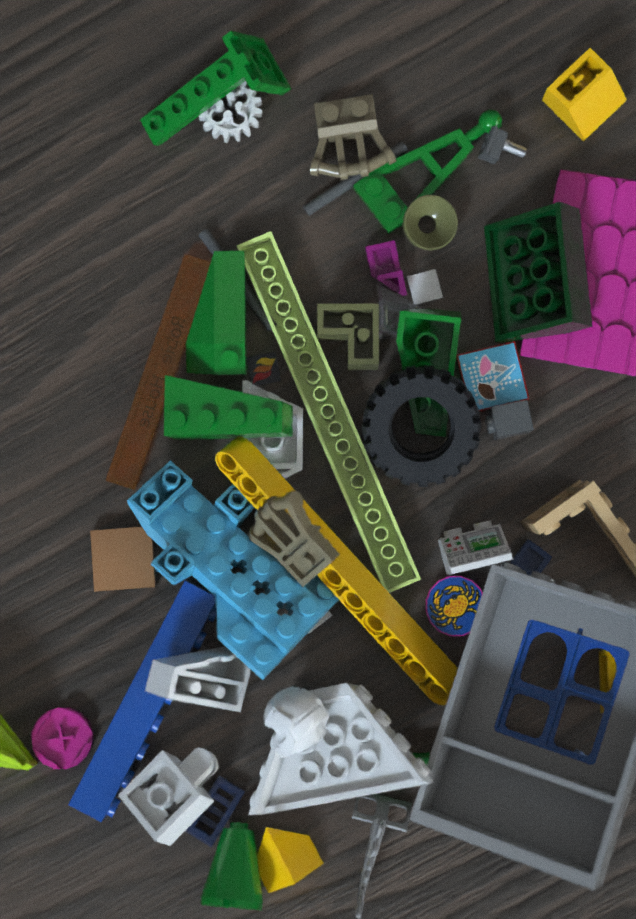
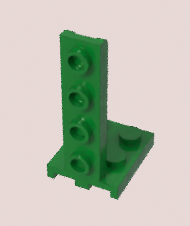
[140,31,292,146]

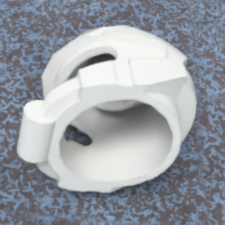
[264,687,329,758]

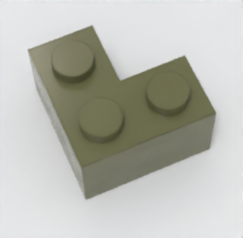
[317,304,379,370]

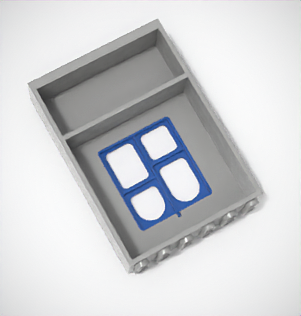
[409,562,636,890]

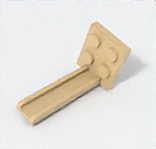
[520,480,636,577]

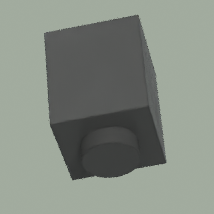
[485,400,534,440]

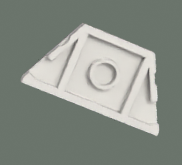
[242,380,303,479]

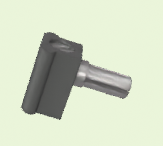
[477,126,527,164]

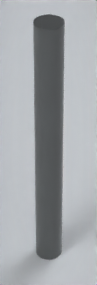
[303,141,408,216]
[199,229,277,332]

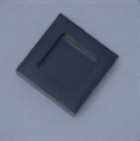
[509,539,552,576]

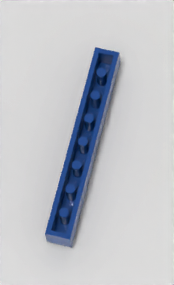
[68,581,216,822]

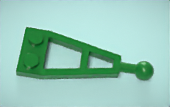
[353,109,502,235]

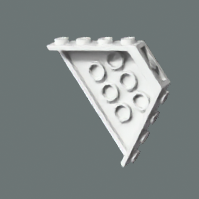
[248,683,434,815]

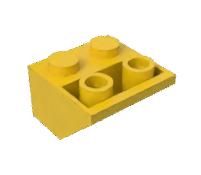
[542,48,627,142]

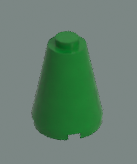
[200,822,263,910]

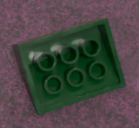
[484,201,593,343]

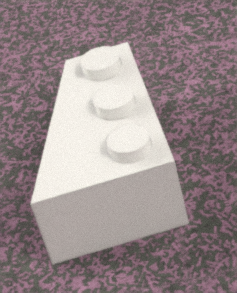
[145,646,251,712]

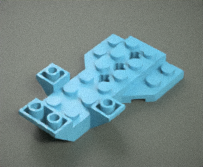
[127,460,339,680]

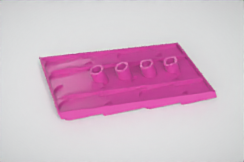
[520,169,636,376]

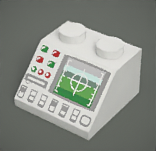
[438,520,513,575]

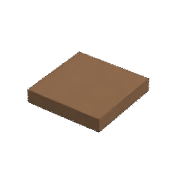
[90,527,156,592]

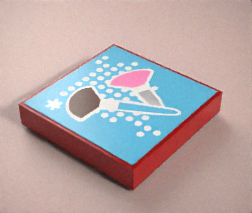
[456,341,529,412]

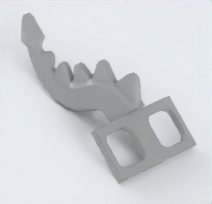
[352,794,412,918]

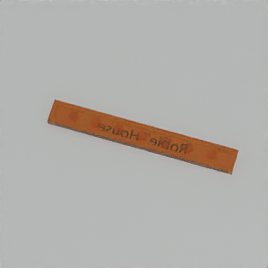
[106,254,211,491]

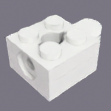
[118,747,219,846]

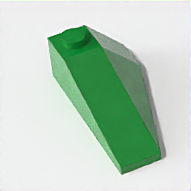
[186,251,247,375]
[396,308,461,437]

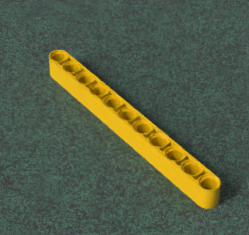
[215,436,458,705]

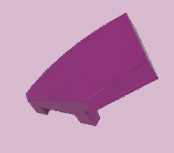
[364,240,407,296]

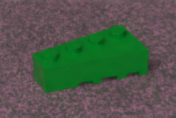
[164,375,293,440]

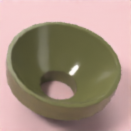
[403,195,458,251]

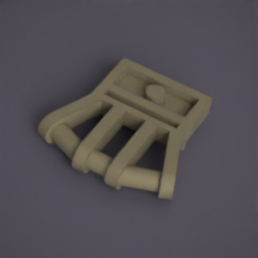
[310,94,396,181]
[249,491,340,587]

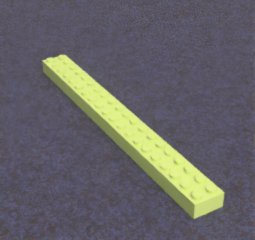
[237,231,421,593]

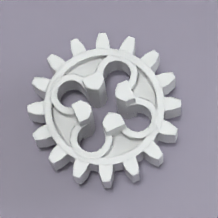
[198,81,262,143]

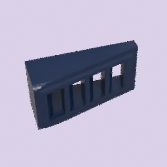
[186,775,245,848]

